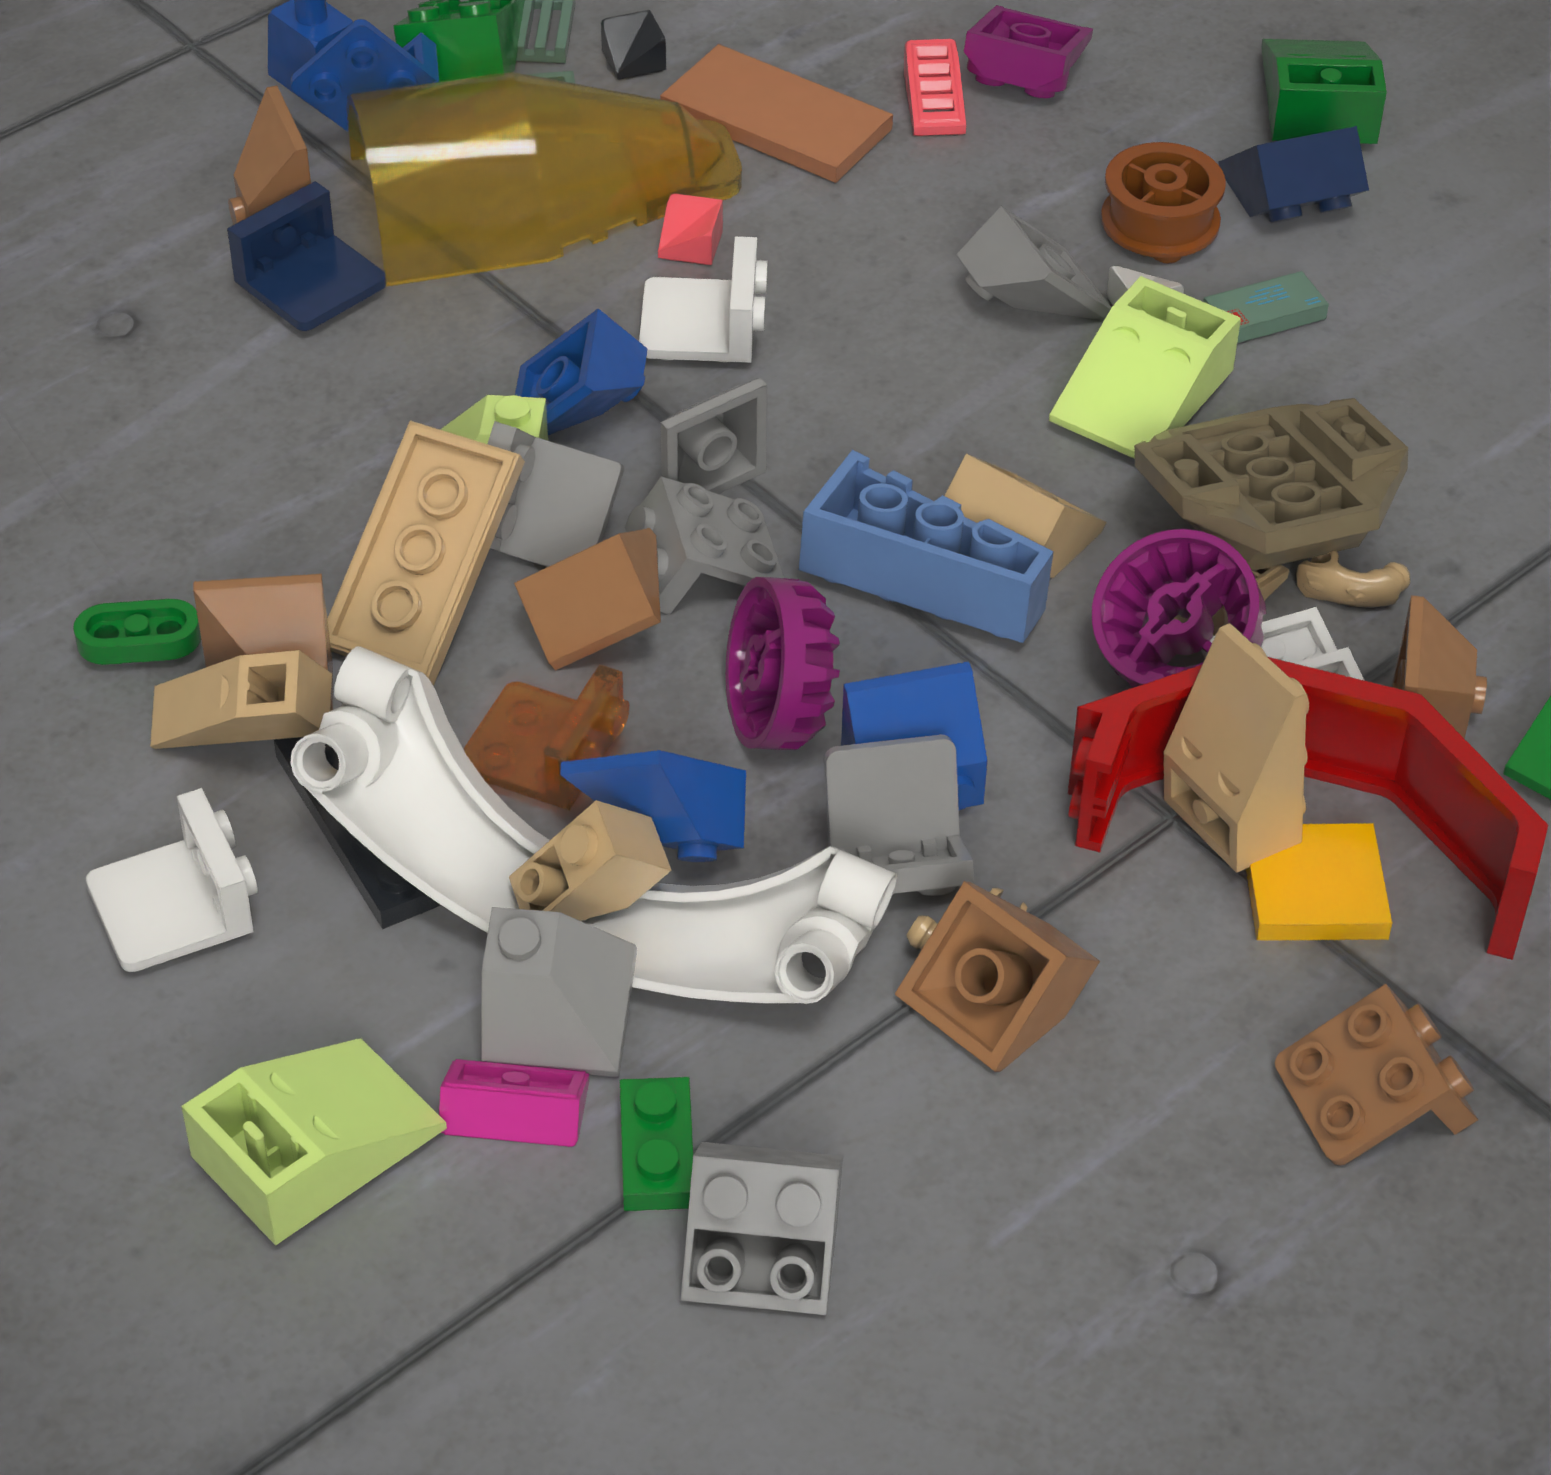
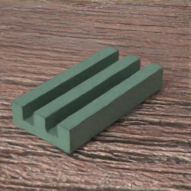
[516,0,576,63]

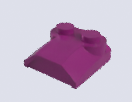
[964,5,1093,98]

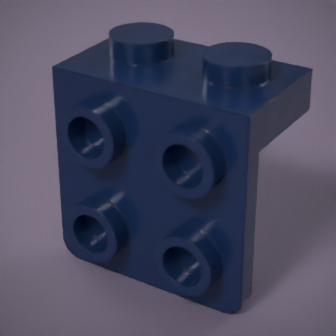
[227,181,387,331]

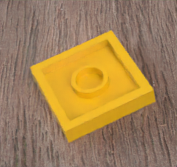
[1246,823,1392,940]

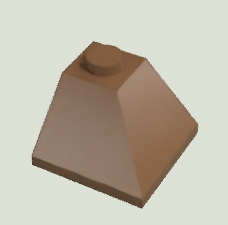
[228,85,311,225]
[193,574,333,711]
[1392,595,1487,738]
[895,881,1100,1072]

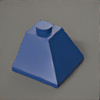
[515,309,648,435]
[560,750,746,862]

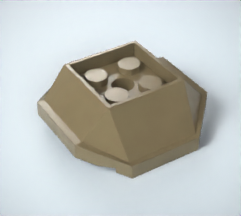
[1134,398,1408,571]

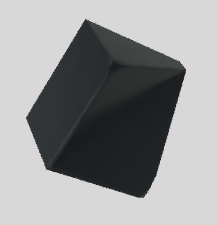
[601,10,666,80]

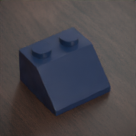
[1218,126,1369,223]

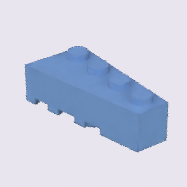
[799,450,1053,643]

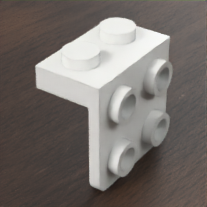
[639,236,768,363]
[86,788,258,972]

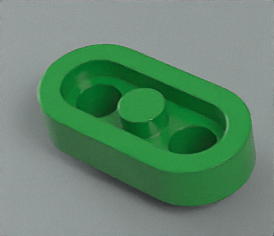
[73,599,201,665]

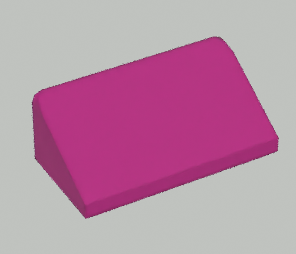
[439,1059,589,1147]

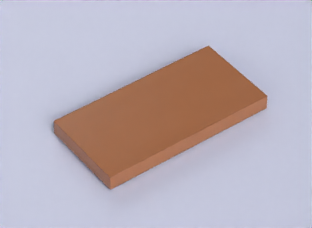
[660,44,893,183]

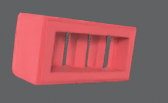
[903,39,966,136]

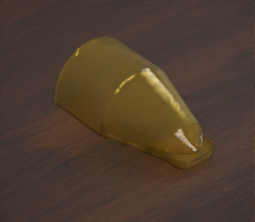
[346,71,742,287]

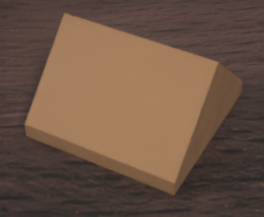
[514,528,661,670]

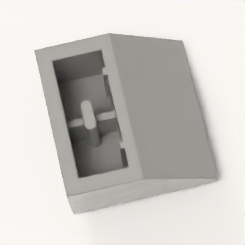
[681,1142,843,1315]

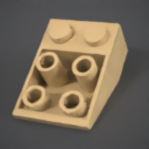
[1164,623,1309,873]

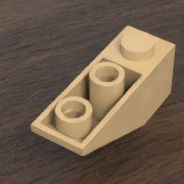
[150,650,332,749]

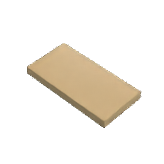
[327,421,525,685]

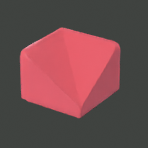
[658,193,723,265]

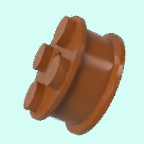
[1101,142,1226,263]

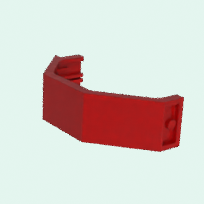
[1067,657,1549,960]

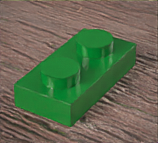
[620,1077,693,1211]

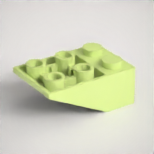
[1049,276,1241,459]
[181,1038,447,1246]

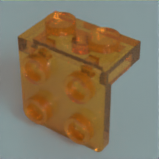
[463,664,630,811]

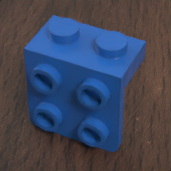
[291,19,439,145]

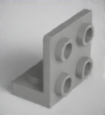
[488,421,624,567]

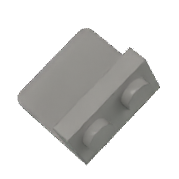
[625,476,784,615]
[824,735,974,896]

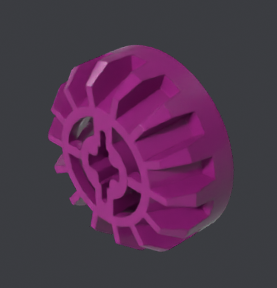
[1092,529,1267,688]
[725,577,840,750]

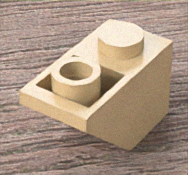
[509,800,672,921]

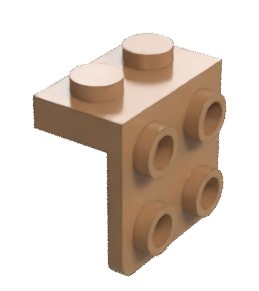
[1275,984,1478,1165]

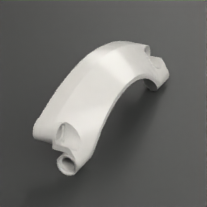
[291,646,897,1004]

